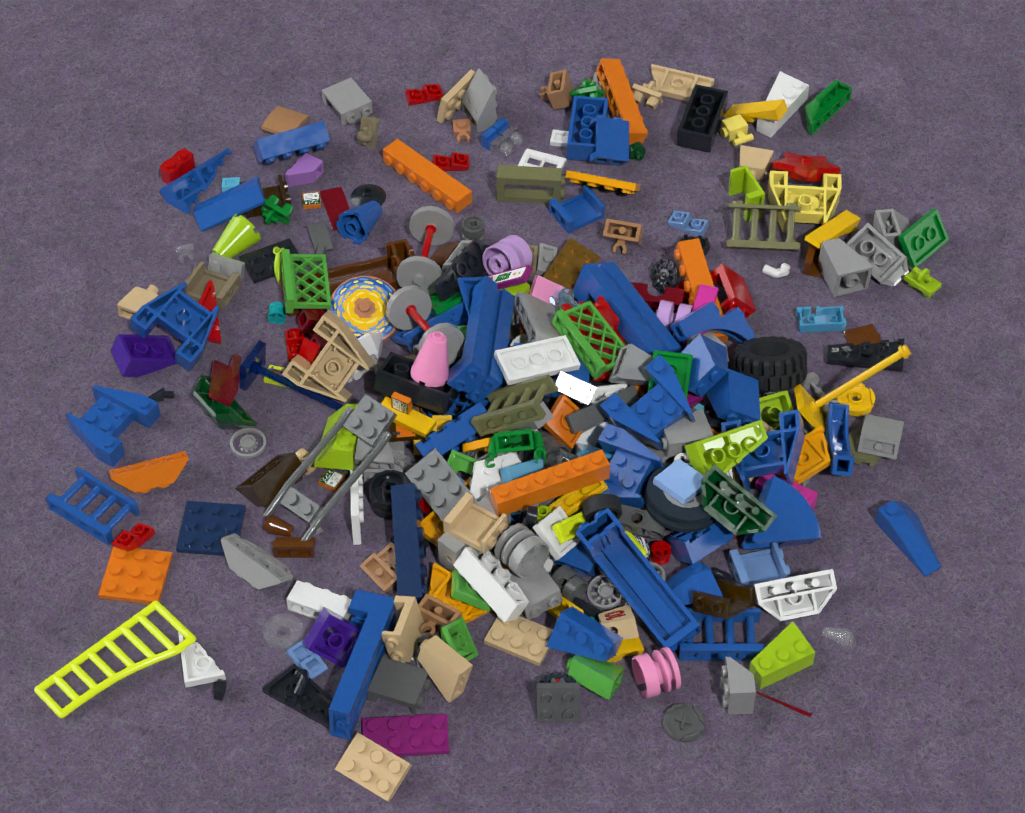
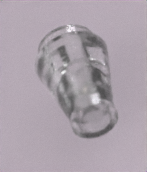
[822,626,855,648]

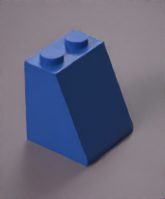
[681,334,728,397]
[706,369,761,426]

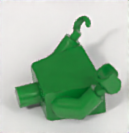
[485,427,547,468]

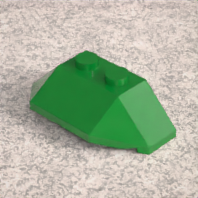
[804,80,852,136]

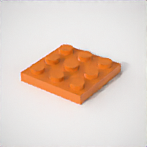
[98,546,173,604]

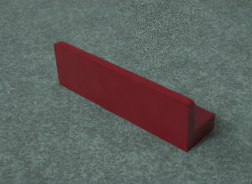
[208,353,241,406]

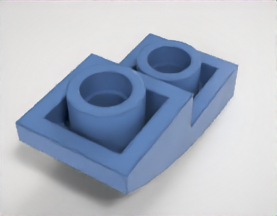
[667,210,709,237]

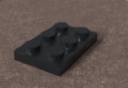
[240,238,303,284]

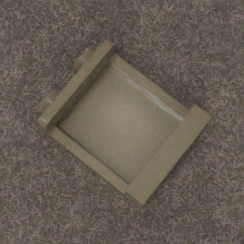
[184,261,241,310]

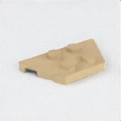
[651,64,714,102]

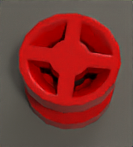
[651,540,671,565]

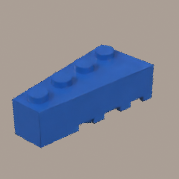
[415,402,487,458]

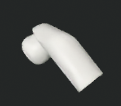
[762,263,791,278]

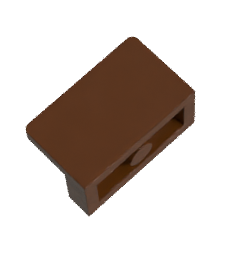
[803,243,824,278]
[273,537,316,558]

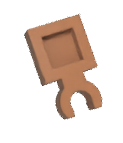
[452,119,471,144]

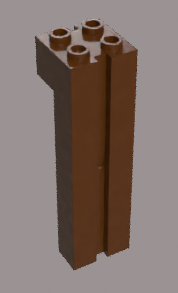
[279,239,414,317]

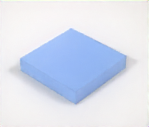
[653,459,704,505]

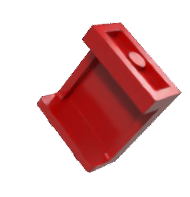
[710,264,756,318]
[561,296,619,339]

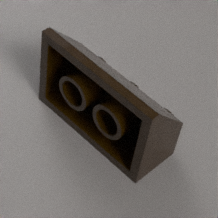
[235,452,307,507]

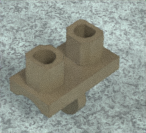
[357,116,380,150]

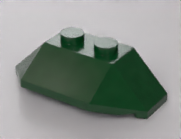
[193,375,257,430]
[701,464,777,535]

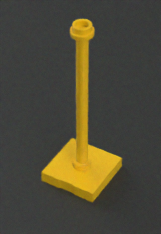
[794,345,911,432]

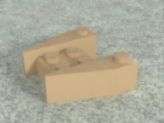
[282,310,375,402]

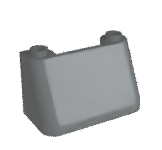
[511,293,561,343]

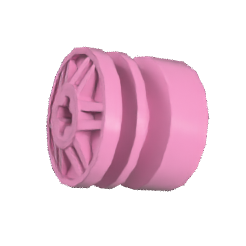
[632,646,681,699]

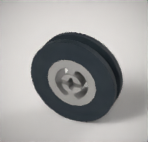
[645,464,716,532]

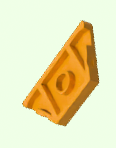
[776,425,831,484]
[429,563,493,623]

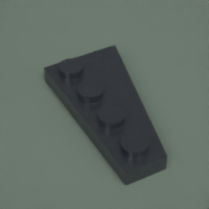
[433,238,488,302]
[827,339,904,372]
[263,663,333,729]

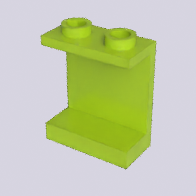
[728,165,765,222]

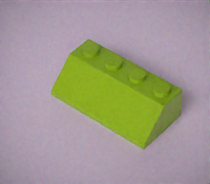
[314,404,358,470]

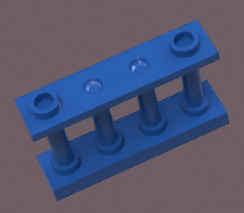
[46,467,140,545]
[679,607,764,661]

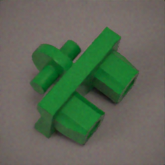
[570,78,605,98]
[261,195,293,225]

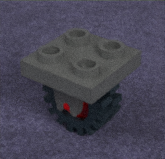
[537,672,580,722]

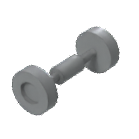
[801,372,840,417]

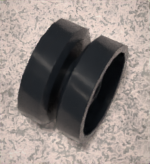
[369,470,412,520]

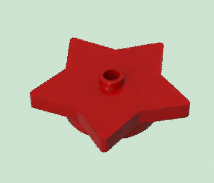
[773,152,841,181]

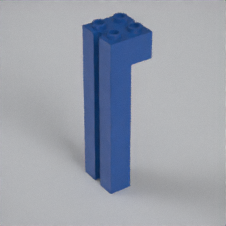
[572,262,682,356]
[447,276,515,404]
[575,508,702,653]
[329,589,396,740]

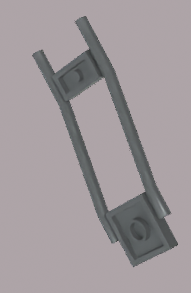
[263,394,397,541]

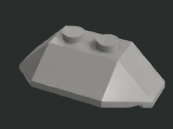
[221,534,293,590]

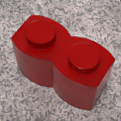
[160,148,196,184]

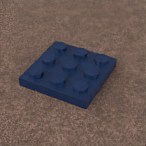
[176,501,246,556]

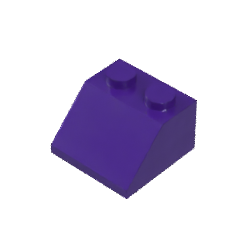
[303,607,361,668]

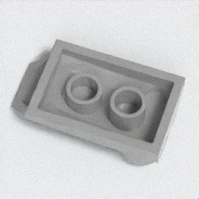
[846,223,909,286]

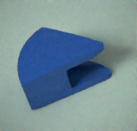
[741,476,821,550]

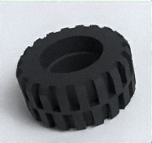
[734,336,807,392]

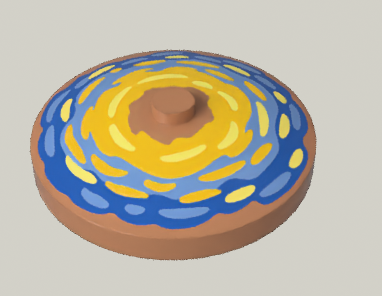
[327,276,398,343]

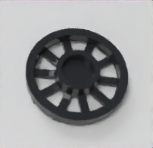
[650,259,680,293]

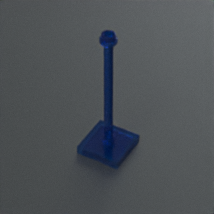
[240,340,344,410]

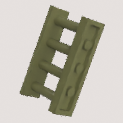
[726,201,801,252]
[471,374,559,436]

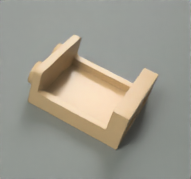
[443,492,509,554]
[381,595,424,662]

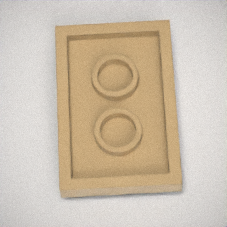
[436,70,476,123]
[484,616,553,666]
[335,732,412,802]

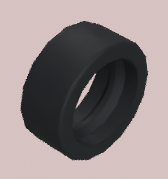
[582,494,623,523]

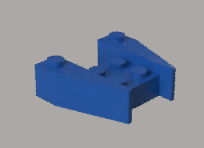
[130,282,219,372]
[600,355,695,450]
[66,385,161,467]
[721,410,805,491]
[598,423,664,508]

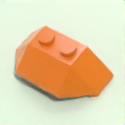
[108,451,189,493]

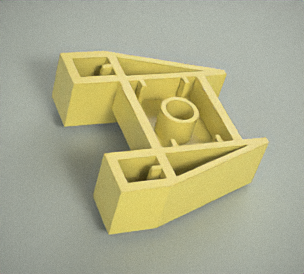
[768,171,842,233]

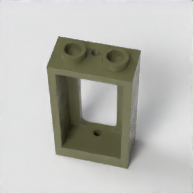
[497,165,565,204]

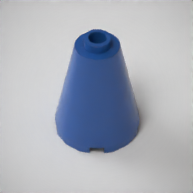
[337,201,383,244]

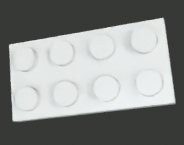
[494,335,581,385]

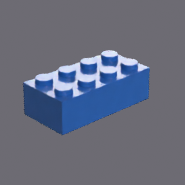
[567,96,608,161]
[253,121,330,166]

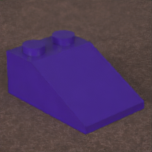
[110,334,178,377]

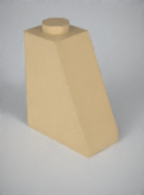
[417,635,473,703]

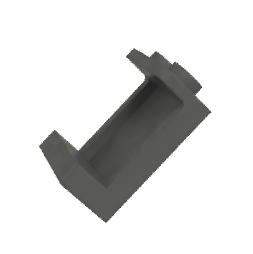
[367,657,432,715]

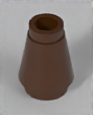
[263,515,294,537]

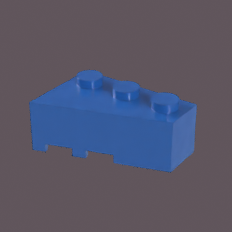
[546,606,623,662]

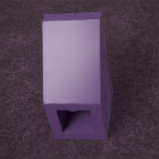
[285,153,324,187]

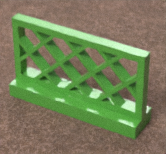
[281,249,331,313]
[551,301,625,379]

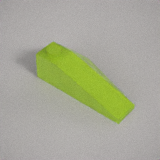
[685,420,768,476]

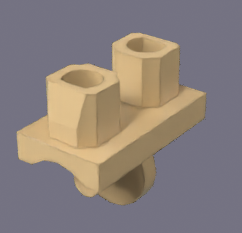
[632,81,664,110]

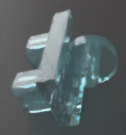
[549,288,580,310]

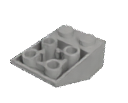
[462,68,497,133]

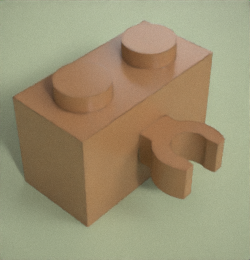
[539,69,573,110]
[603,218,645,255]
[418,594,462,639]

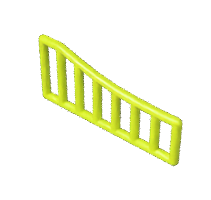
[34,601,196,718]

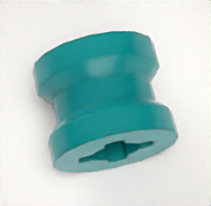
[267,302,286,324]

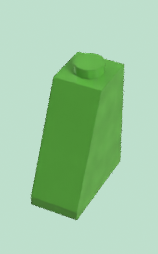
[566,654,625,700]

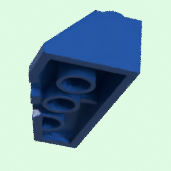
[875,500,941,577]
[666,562,723,606]

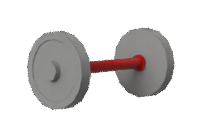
[396,206,455,295]
[386,285,465,366]

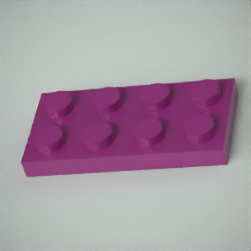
[362,714,449,757]

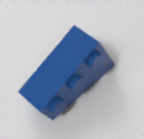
[667,521,734,564]

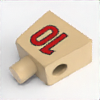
[598,605,639,640]

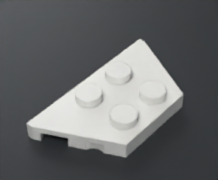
[469,453,522,502]

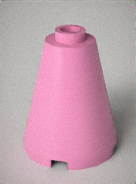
[410,331,449,387]

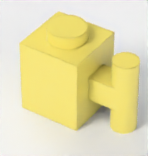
[720,114,754,146]

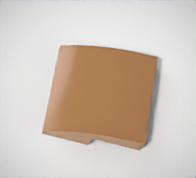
[261,106,309,134]
[359,542,397,593]

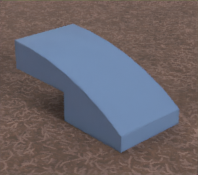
[286,639,328,680]

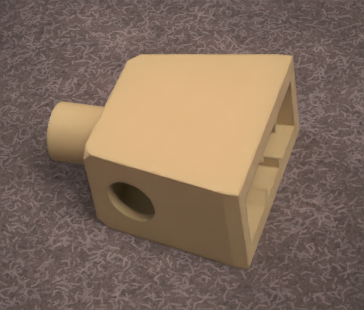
[739,145,774,180]
[117,285,159,320]

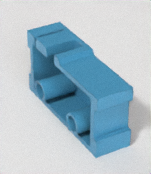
[796,306,846,333]

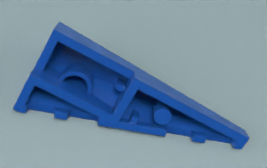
[159,148,231,214]

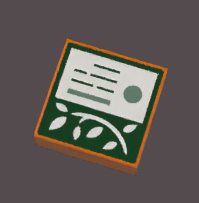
[302,191,321,209]
[391,392,412,415]
[318,468,345,492]

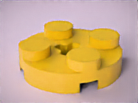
[836,383,875,416]

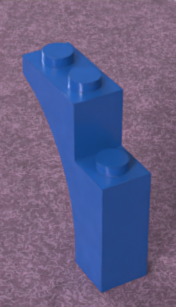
[670,301,756,344]
[824,402,854,476]

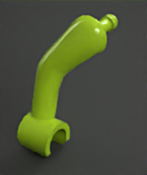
[273,246,284,285]

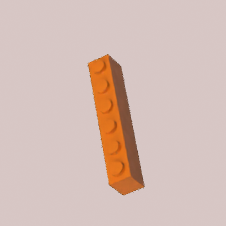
[596,58,648,145]
[382,139,472,213]
[674,238,729,343]
[490,449,610,517]

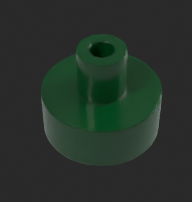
[629,142,646,161]

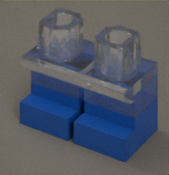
[481,117,523,156]

